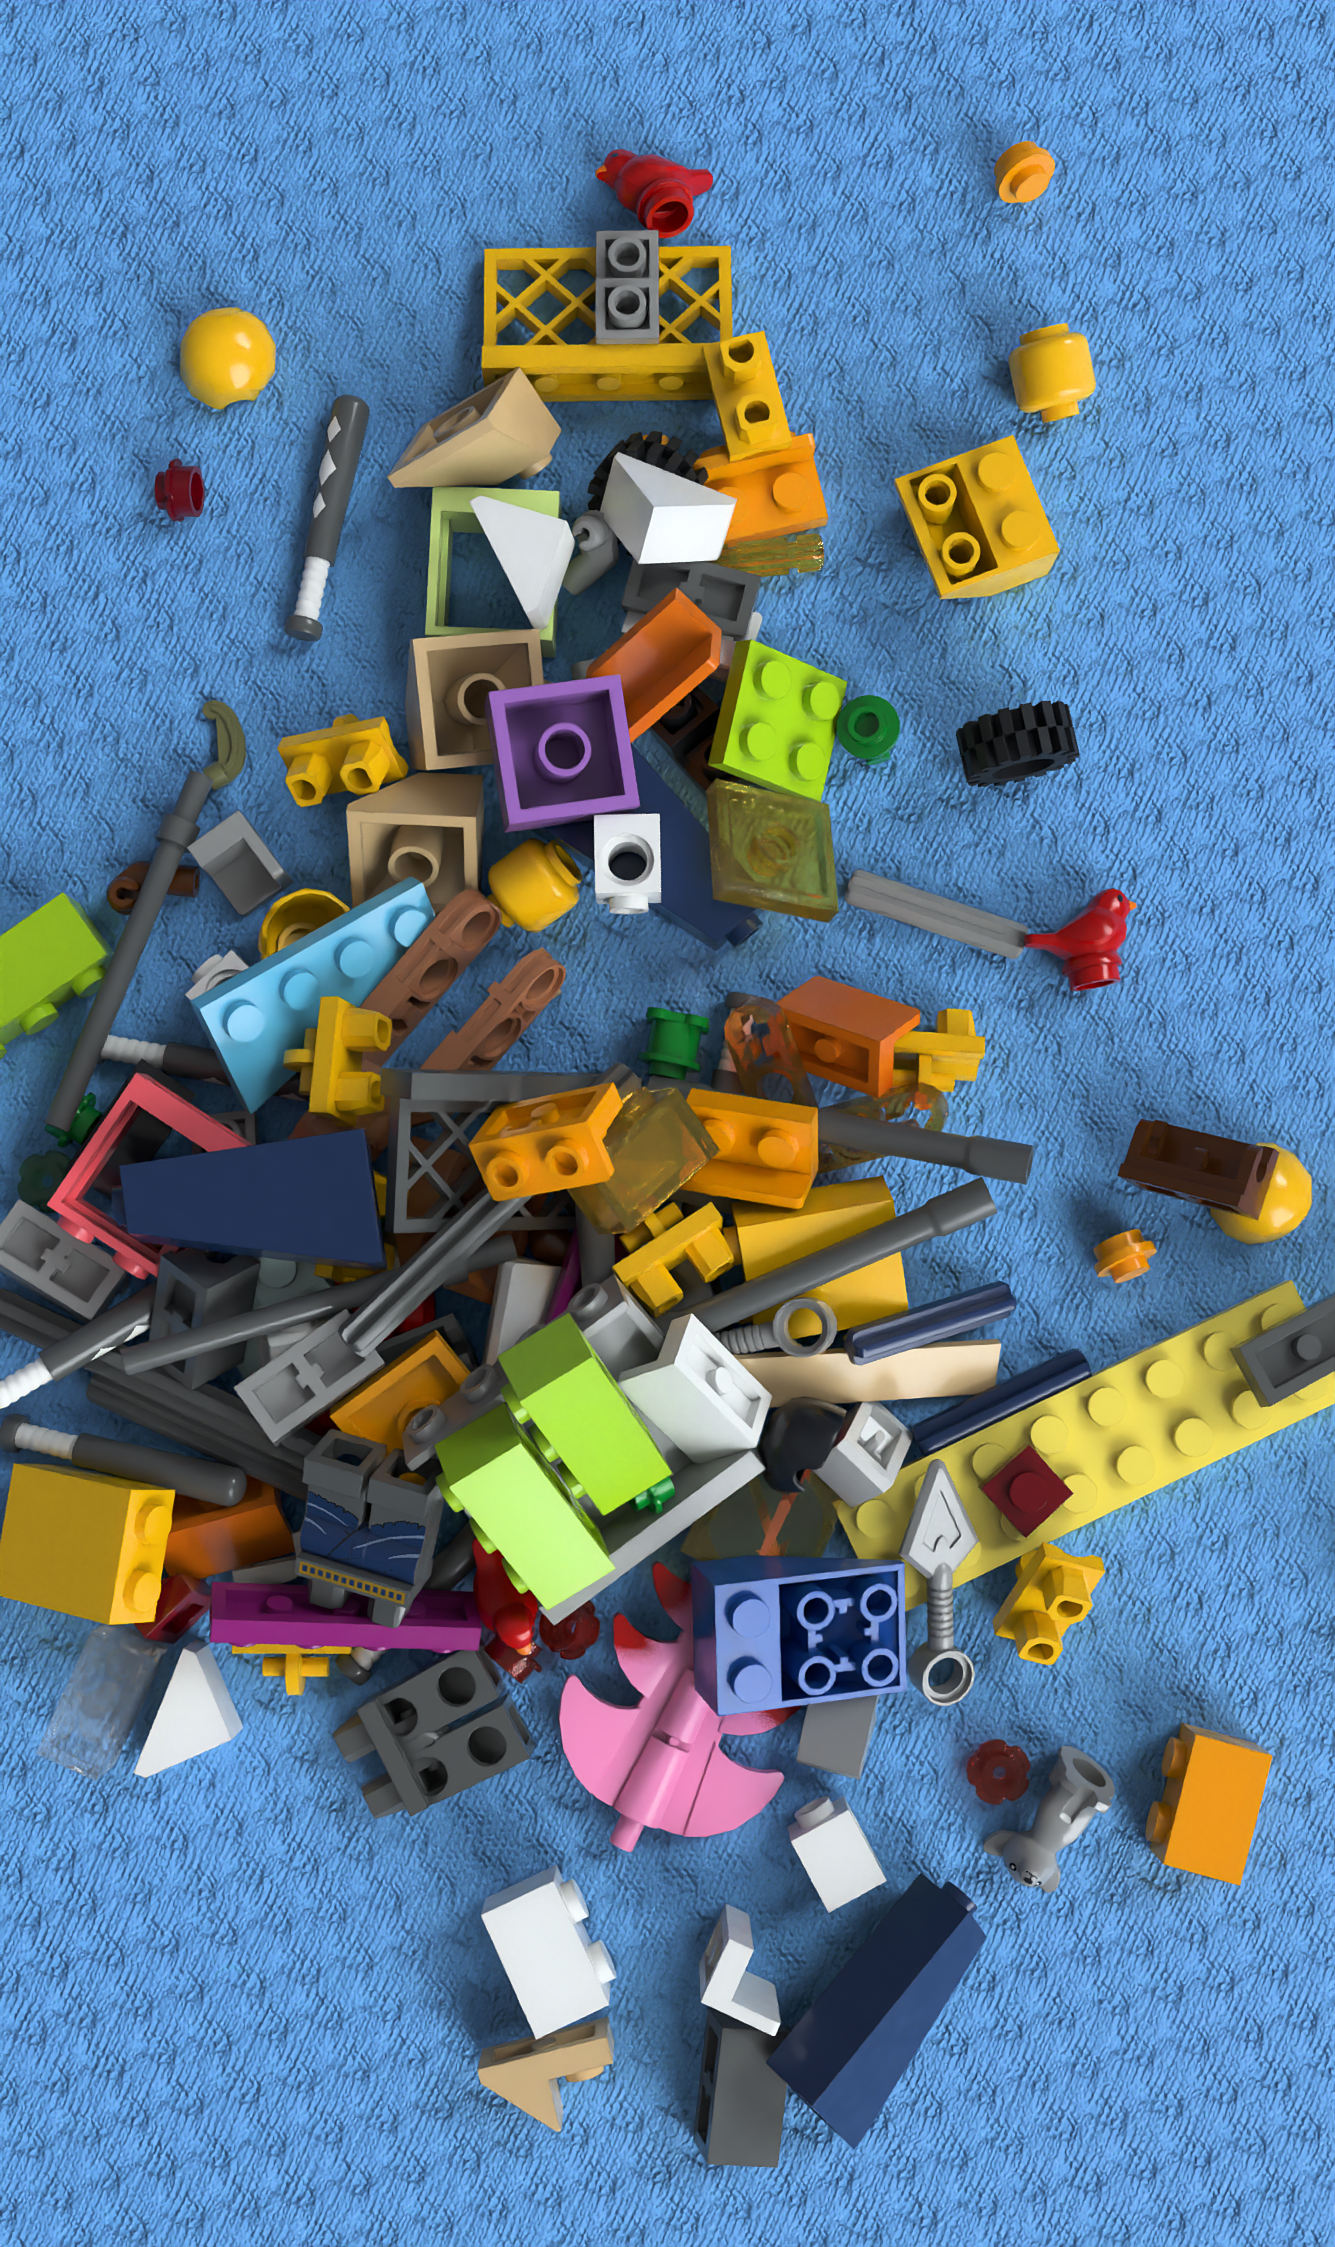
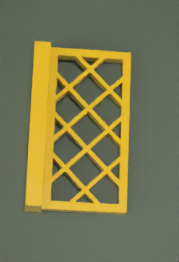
[481,246,733,402]

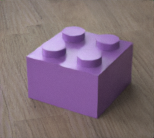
[484,674,640,833]

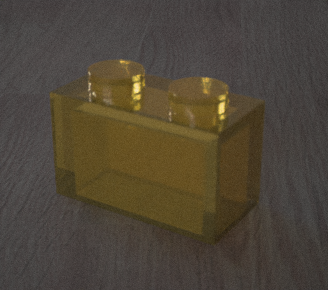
[566,1087,721,1235]

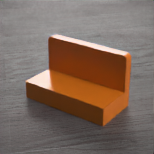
[585,587,722,743]
[772,976,920,1098]
[163,1474,295,1579]

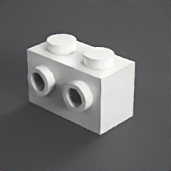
[481,1865,616,2039]

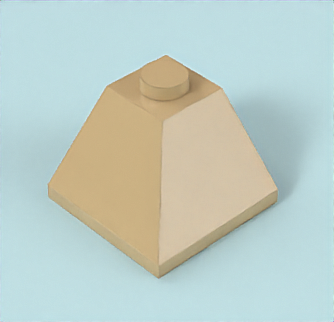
[387,367,562,488]
[405,628,544,770]
[346,772,484,917]

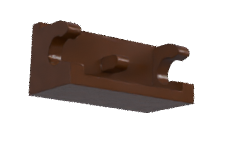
[1117,1119,1279,1220]

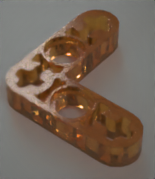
[724,997,949,1175]

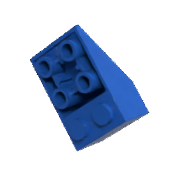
[691,1555,907,1717]

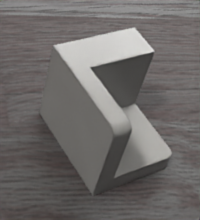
[187,810,294,917]

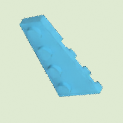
[190,876,436,1114]

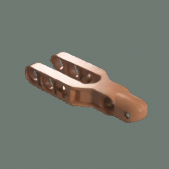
[286,888,566,1163]

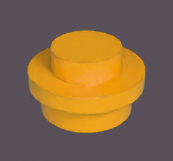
[994,141,1055,203]
[1093,1229,1157,1283]

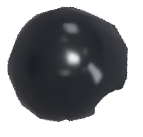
[758,1396,847,1495]

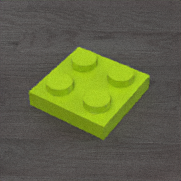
[708,639,847,803]

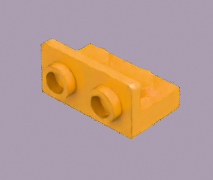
[692,431,828,550]
[468,1082,623,1201]
[677,1088,818,1209]

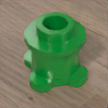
[637,1007,710,1080]

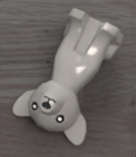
[983,1746,1115,1893]

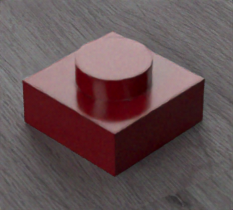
[978,1443,1074,1538]
[133,1572,211,1644]

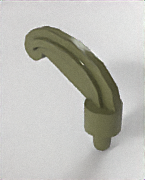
[202,700,247,791]

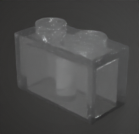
[35,1624,169,1781]

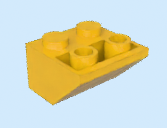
[894,435,1060,599]

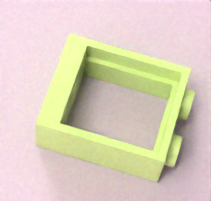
[425,486,562,658]

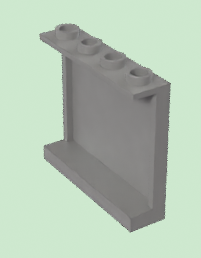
[402,1274,766,1626]

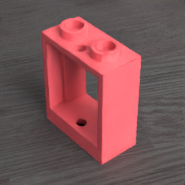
[47,1072,253,1280]

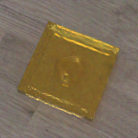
[706,779,839,923]

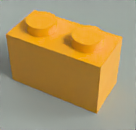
[1145,1722,1273,1886]

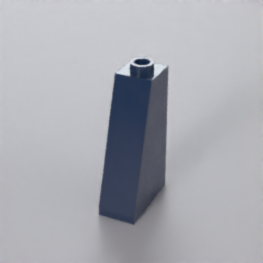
[531,743,766,951]
[112,1128,388,1272]
[766,1873,987,2149]

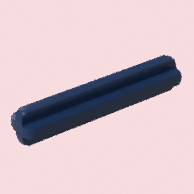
[842,1281,1017,1366]
[911,1348,1092,1457]

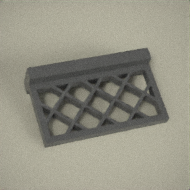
[380,1068,642,1233]

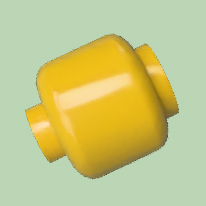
[1008,323,1096,423]
[486,838,583,933]

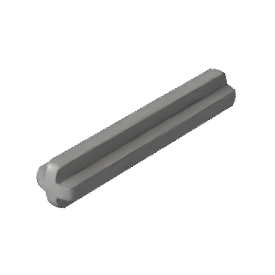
[845,869,1028,959]

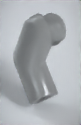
[562,510,619,595]

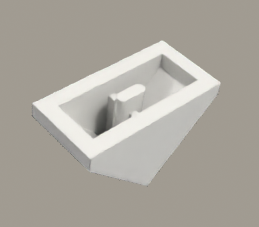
[600,452,737,564]
[469,495,575,631]
[811,1401,913,1508]
[134,1639,243,1778]

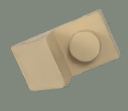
[477,2017,615,2132]

